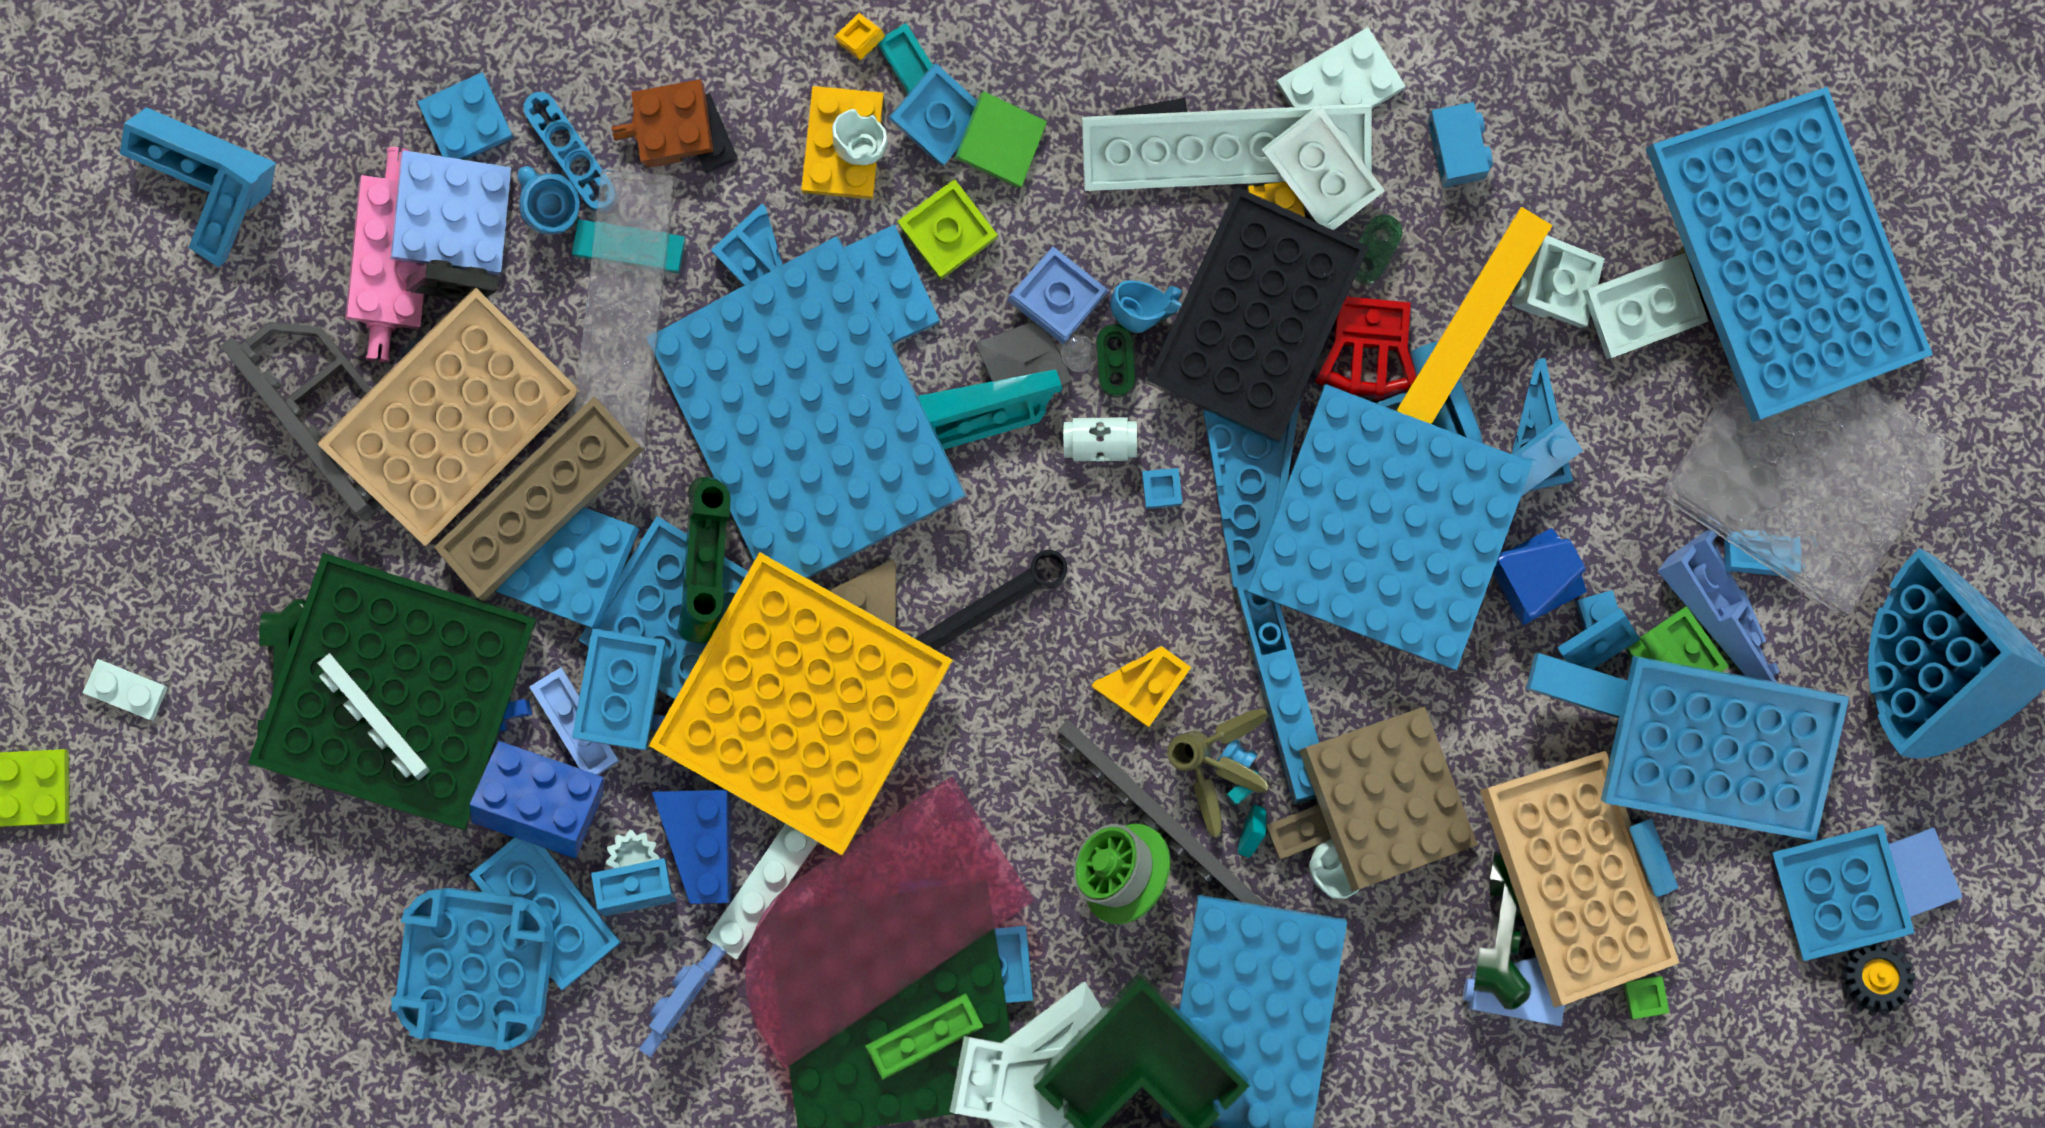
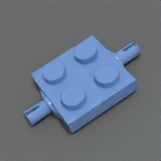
[639,943,727,1057]

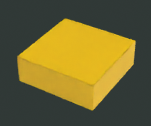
[834,13,885,61]

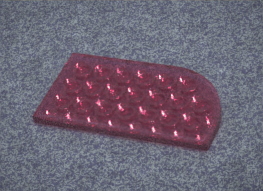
[745,776,1035,1069]

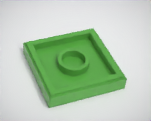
[955,91,1047,188]

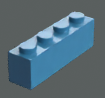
[120,107,276,210]

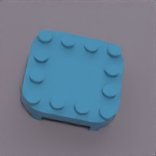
[391,888,554,1050]

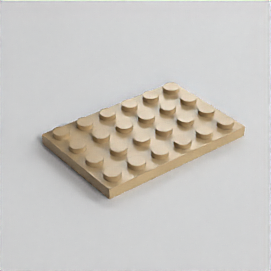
[317,288,580,547]
[1480,751,1680,1007]

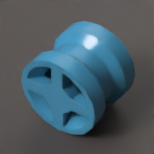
[1214,739,1258,768]

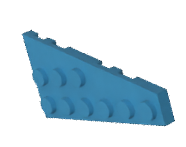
[1203,397,1301,589]

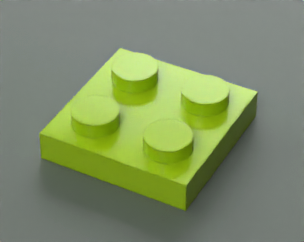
[897,179,998,281]
[0,749,69,827]

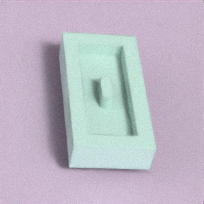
[83,659,168,721]

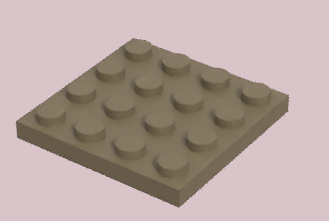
[1299,706,1478,892]

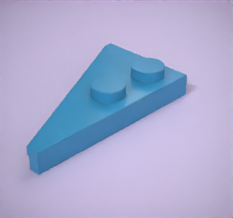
[1511,358,1573,492]

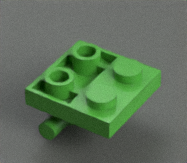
[1625,606,1729,672]

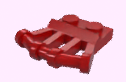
[1315,296,1416,401]

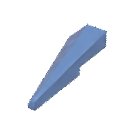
[1658,525,1780,682]

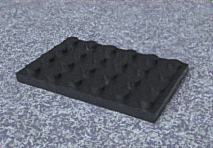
[1146,187,1369,444]

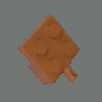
[612,79,714,168]

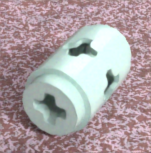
[1063,417,1137,462]

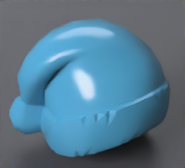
[517,166,580,235]

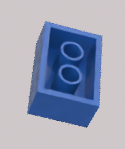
[470,741,604,859]

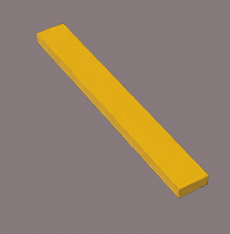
[1396,207,1553,424]

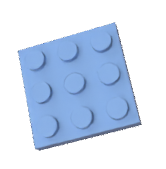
[390,150,511,275]

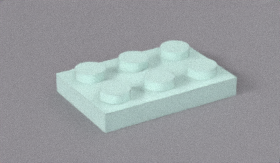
[1276,27,1406,108]
[1262,104,1385,230]
[1583,253,1708,359]

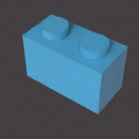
[1427,102,1493,188]

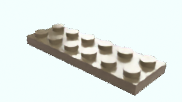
[434,396,644,601]

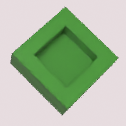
[1623,976,1670,1019]

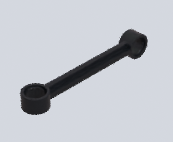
[914,550,1067,650]

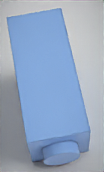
[1463,956,1565,1026]

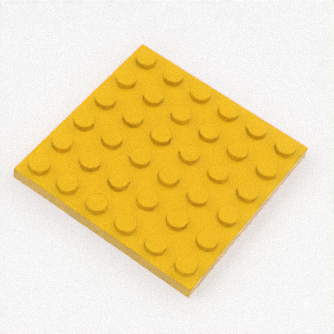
[649,552,953,856]

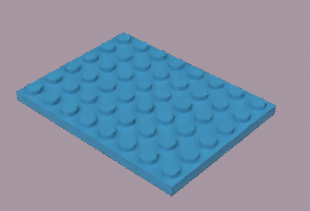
[1645,87,1933,423]
[647,236,967,579]

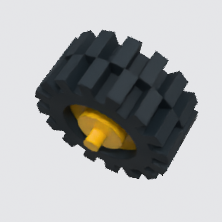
[1841,943,1916,1016]

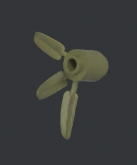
[1167,708,1269,838]

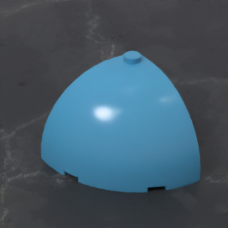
[1868,548,2045,758]

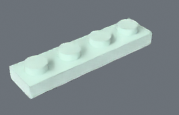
[318,653,430,781]
[706,824,818,960]

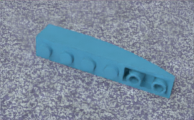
[1236,584,1319,805]

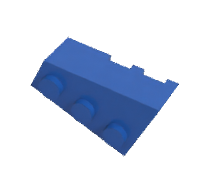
[652,790,732,905]

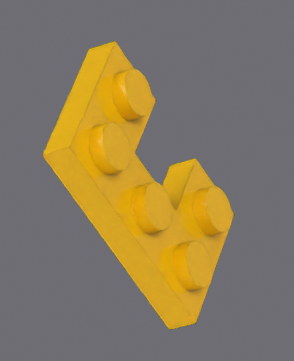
[801,86,884,200]

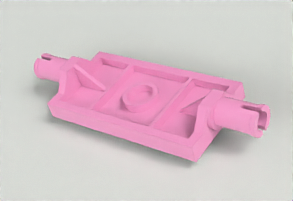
[345,147,425,363]

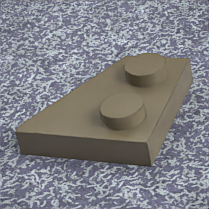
[830,559,896,628]

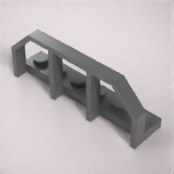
[220,322,384,521]

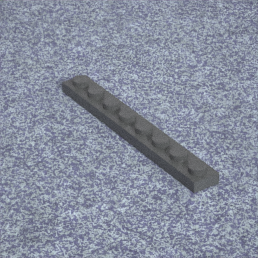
[1057,719,1267,906]

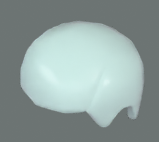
[832,109,888,166]
[1309,839,1360,899]

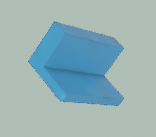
[591,858,677,916]

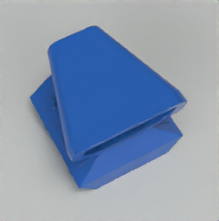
[1492,528,1587,625]

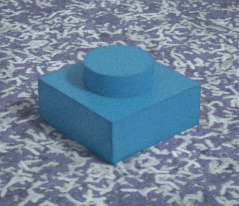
[1142,468,1182,509]
[1575,590,1618,630]

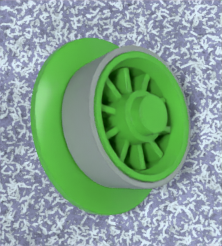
[1074,824,1170,925]

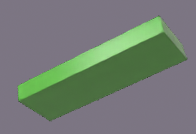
[866,993,984,1079]

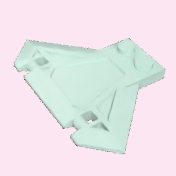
[950,982,1102,1128]

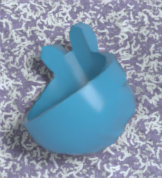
[1110,280,1182,334]

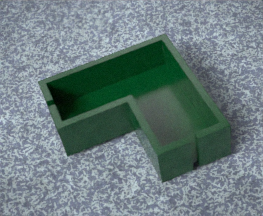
[1034,971,1250,1128]

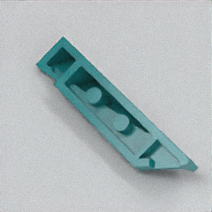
[918,370,1062,449]

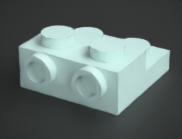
[1511,236,1605,328]

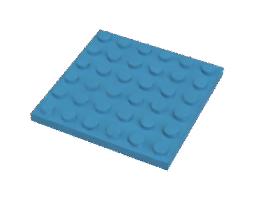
[1247,384,1533,671]

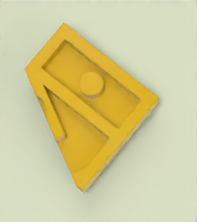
[1091,646,1191,728]

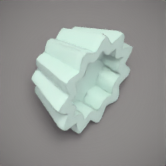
[606,830,660,868]

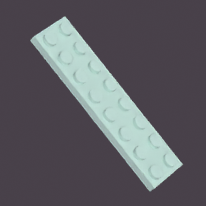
[1082,104,1372,191]

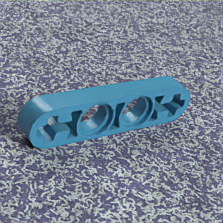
[524,92,617,213]

